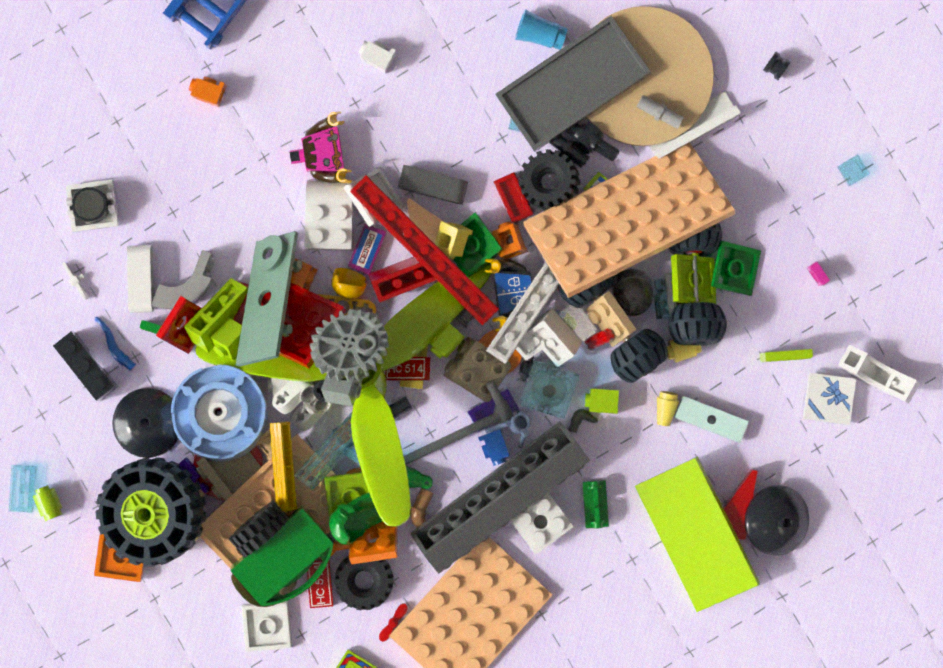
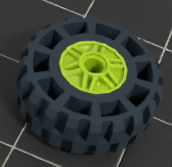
[95,457,206,567]

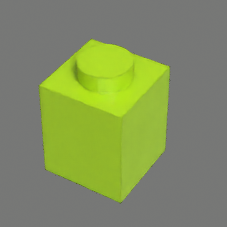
[211,317,242,360]
[584,389,619,414]

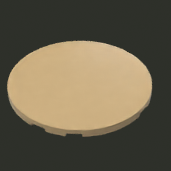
[587,6,714,146]

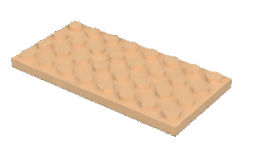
[523,142,735,298]

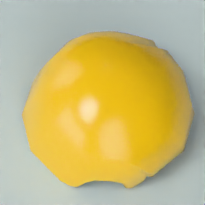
[331,268,367,299]

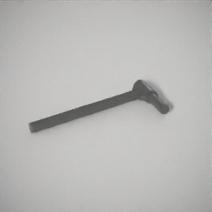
[404,380,514,465]

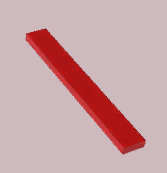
[349,175,499,326]

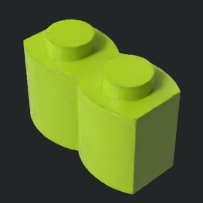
[429,322,465,359]

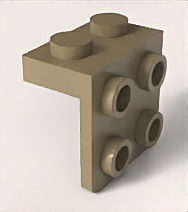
[443,336,511,402]
[196,452,261,500]

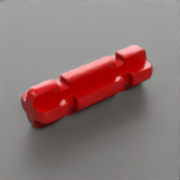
[584,328,615,350]

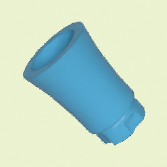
[515,9,568,50]

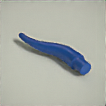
[95,316,136,371]

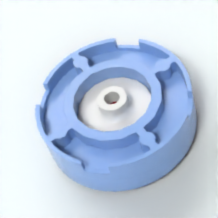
[171,365,268,462]

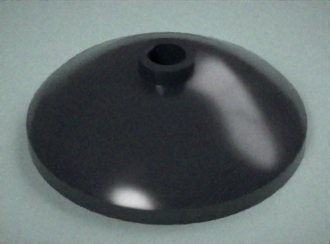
[112,388,179,458]
[745,485,809,556]

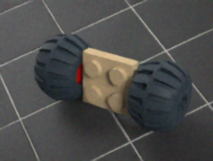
[558,275,668,383]

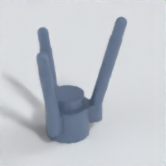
[485,410,531,449]

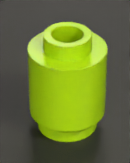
[32,485,63,521]

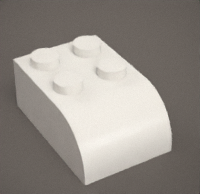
[304,180,354,251]

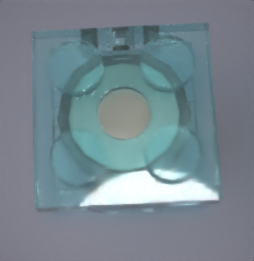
[520,360,579,419]

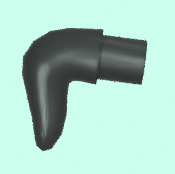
[568,409,598,433]

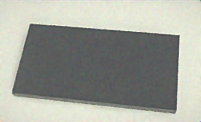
[495,16,651,152]

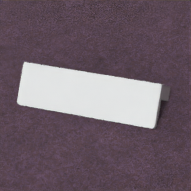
[649,92,741,159]

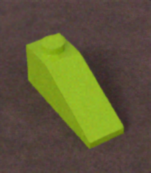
[184,278,248,353]

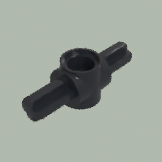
[565,123,620,161]

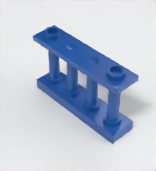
[163,0,247,50]

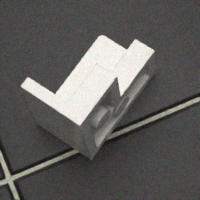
[516,308,582,367]

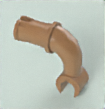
[410,488,434,528]

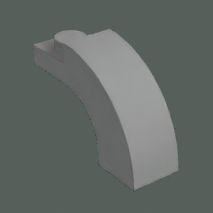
[151,250,215,310]

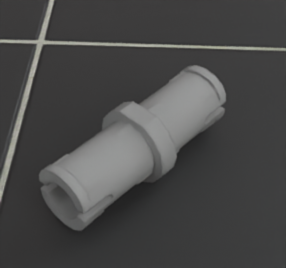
[637,95,684,129]

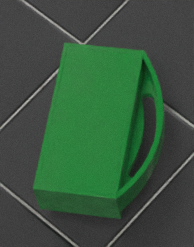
[230,505,334,606]

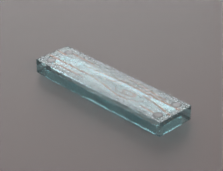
[295,412,354,490]

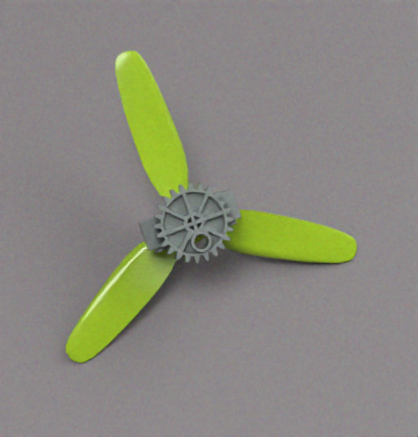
[195,264,491,526]

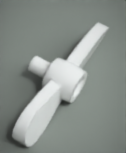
[62,261,90,300]

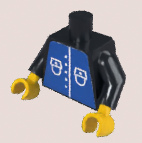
[485,259,533,331]

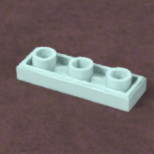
[674,396,749,443]

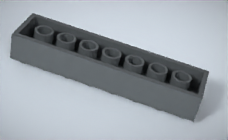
[410,421,590,574]

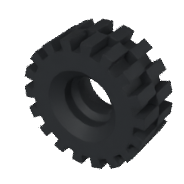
[519,149,581,211]
[229,500,289,558]
[334,556,394,611]

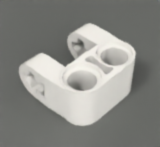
[272,381,332,431]

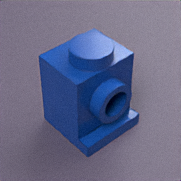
[478,429,509,466]

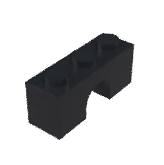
[53,331,119,401]

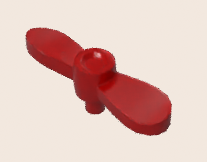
[379,603,408,642]

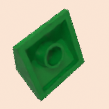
[453,212,503,277]
[711,240,761,296]

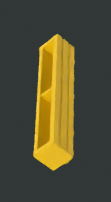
[270,421,297,511]

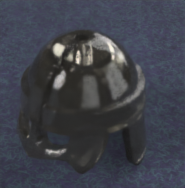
[612,269,654,317]

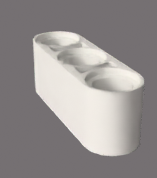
[127,245,154,313]

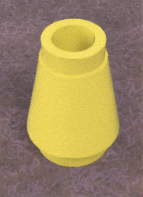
[657,391,680,426]

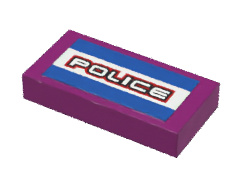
[348,223,387,275]

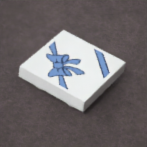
[803,372,856,425]

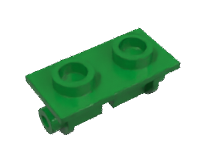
[582,480,609,529]

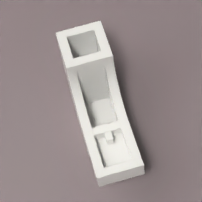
[838,345,920,404]

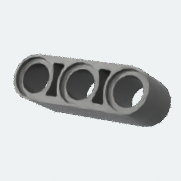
[397,165,469,205]

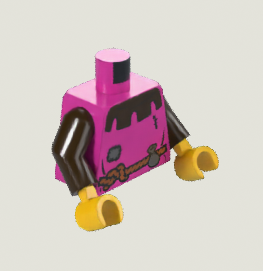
[289,111,352,184]

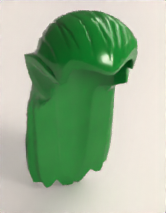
[329,493,383,545]

